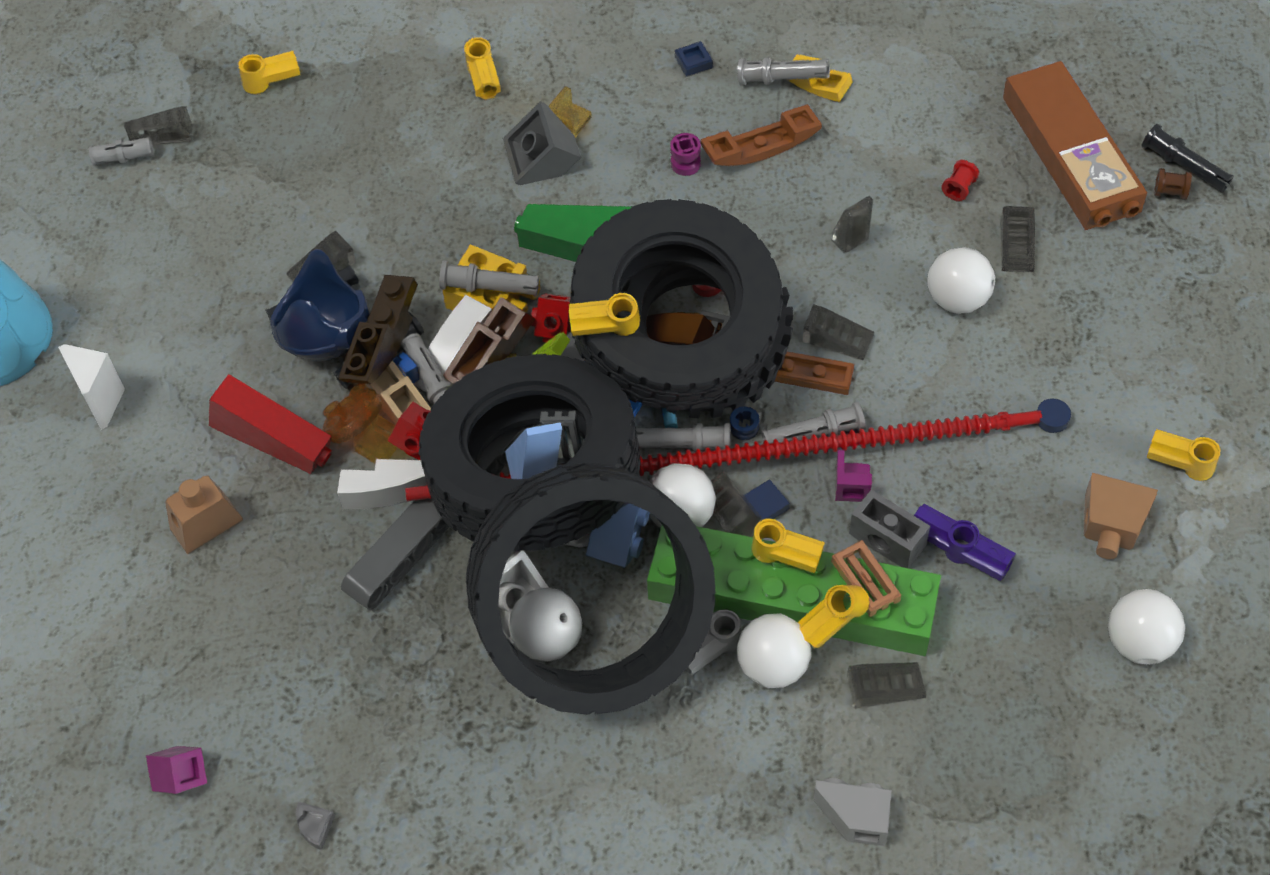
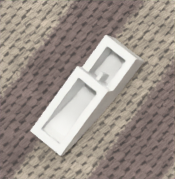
[414,295,492,392]
[337,459,427,510]

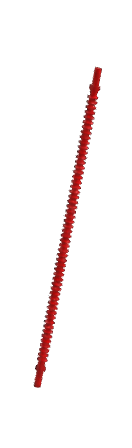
[405,411,1042,501]

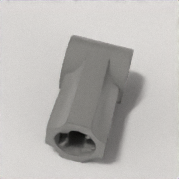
[685,610,741,675]

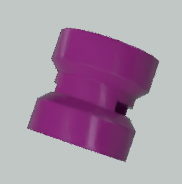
[670,133,701,176]

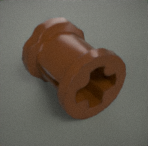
[1154,168,1192,200]

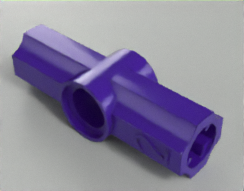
[914,504,1016,581]

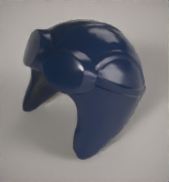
[270,249,371,361]

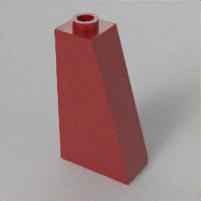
[209,374,333,474]

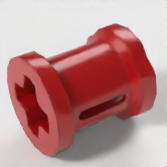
[941,160,980,201]

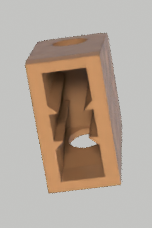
[1084,473,1158,559]
[165,476,243,554]

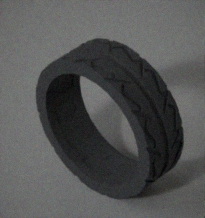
[466,463,716,715]

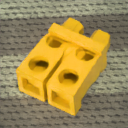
[443,244,541,313]

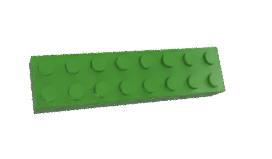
[647,525,941,656]

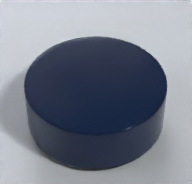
[1037,398,1071,433]

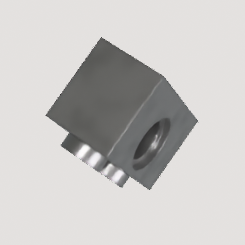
[849,490,930,568]

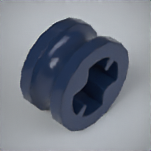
[730,406,760,440]

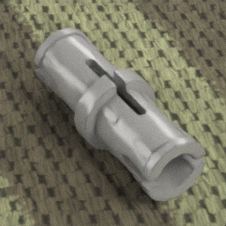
[89,137,154,166]

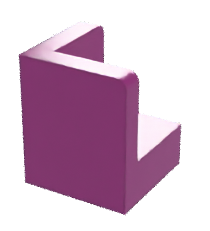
[835,450,872,502]
[146,746,207,794]

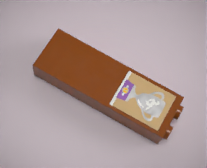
[1003,61,1147,230]

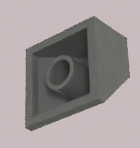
[503,101,581,185]

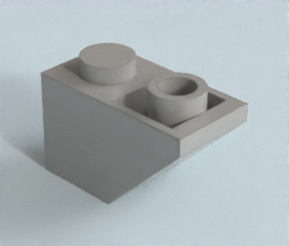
[813,778,892,846]

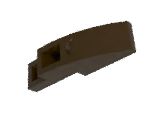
[338,275,418,384]

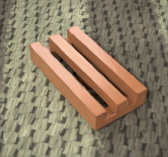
[831,540,902,617]

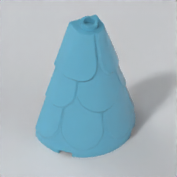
[0,259,53,387]

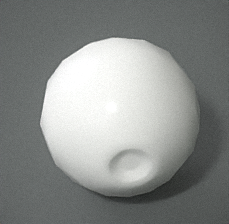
[928,247,995,314]
[649,463,716,528]
[509,588,582,661]
[1107,589,1186,664]
[737,614,811,688]

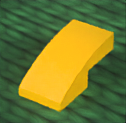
[787,54,853,102]

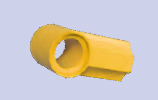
[464,37,501,100]
[238,51,300,94]
[569,293,640,336]
[1147,429,1221,481]
[751,518,825,574]
[797,585,869,648]

